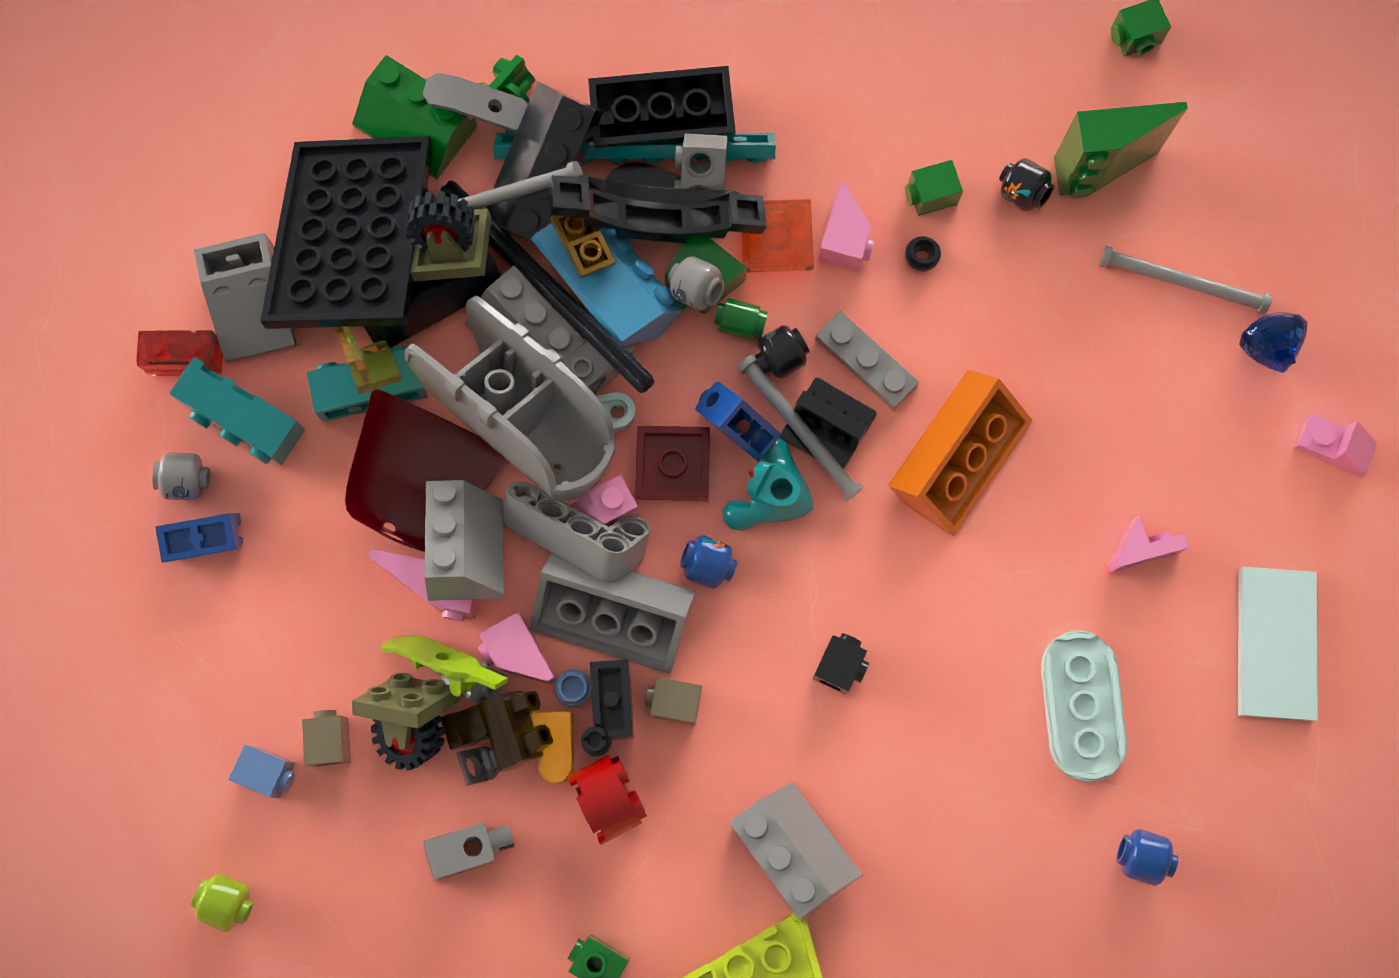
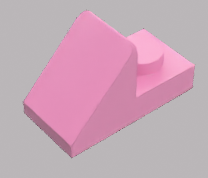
[1294,413,1377,477]
[1107,516,1190,573]

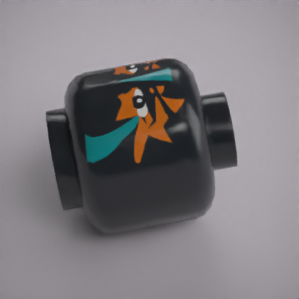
[999,158,1054,211]

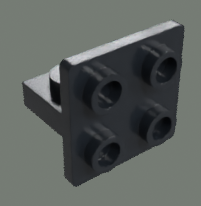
[781,377,877,469]

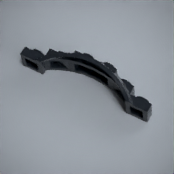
[549,175,767,244]

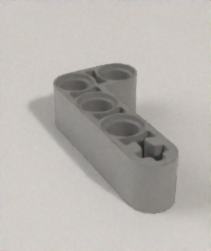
[502,481,650,582]

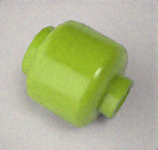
[191,873,254,932]

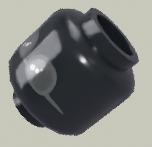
[755,325,810,379]

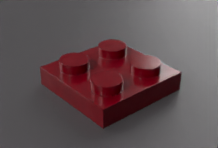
[635,426,710,501]

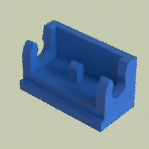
[155,513,243,563]

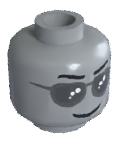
[668,256,725,310]
[152,452,210,501]

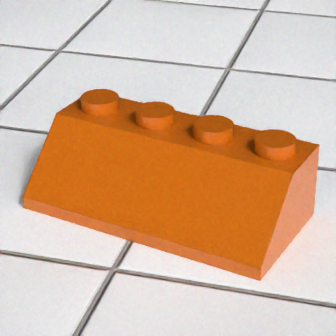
[888,370,1033,536]

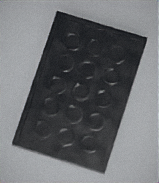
[260,136,432,329]

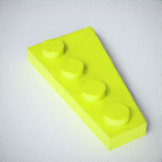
[683,913,823,978]

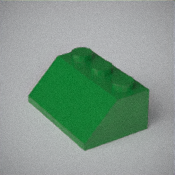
[352,55,477,180]

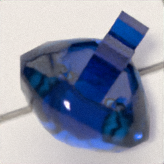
[1239,312,1308,373]

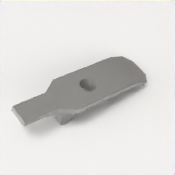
[423,73,528,136]

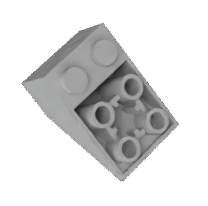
[194,233,296,363]

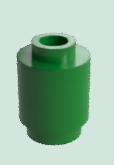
[714,298,768,341]

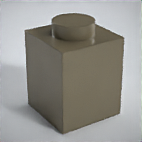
[645,677,702,725]
[302,710,351,767]

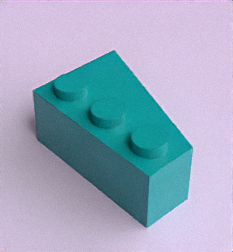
[169,357,305,466]

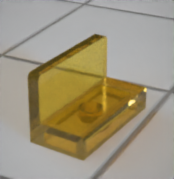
[335,327,402,395]

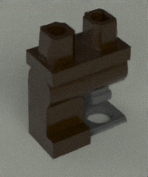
[441,690,553,786]

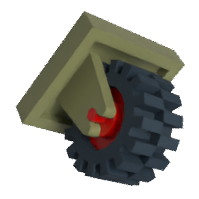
[406,191,492,281]
[352,673,460,771]

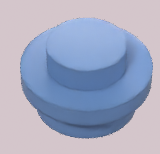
[554,669,591,707]

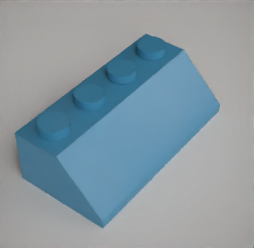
[531,223,683,346]

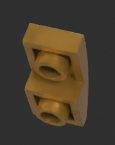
[551,215,615,278]

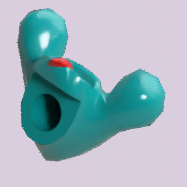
[722,436,813,531]

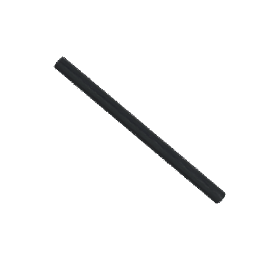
[440,180,655,393]

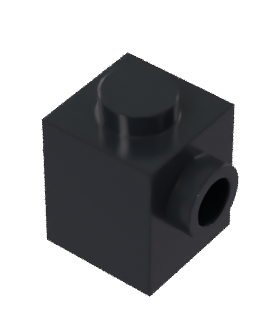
[812,633,869,695]

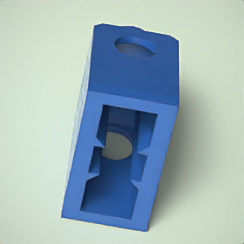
[695,381,781,462]

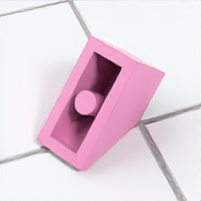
[818,183,875,271]
[570,475,639,527]
[478,612,557,685]

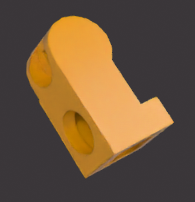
[532,711,574,783]

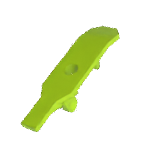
[381,635,508,697]

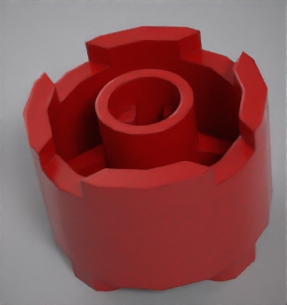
[567,755,647,845]

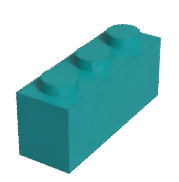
[307,346,428,422]

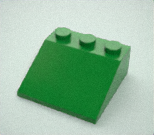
[1054,101,1188,198]

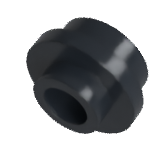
[905,236,941,272]

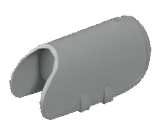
[405,296,615,502]

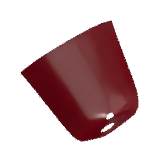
[345,387,506,552]

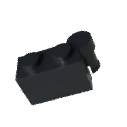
[581,659,635,757]

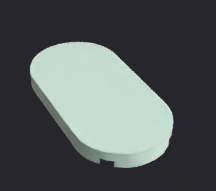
[1041,631,1127,782]

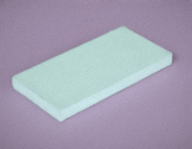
[1238,567,1318,721]

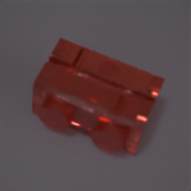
[136,330,223,376]

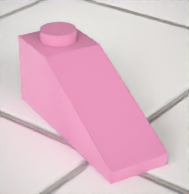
[368,549,479,622]

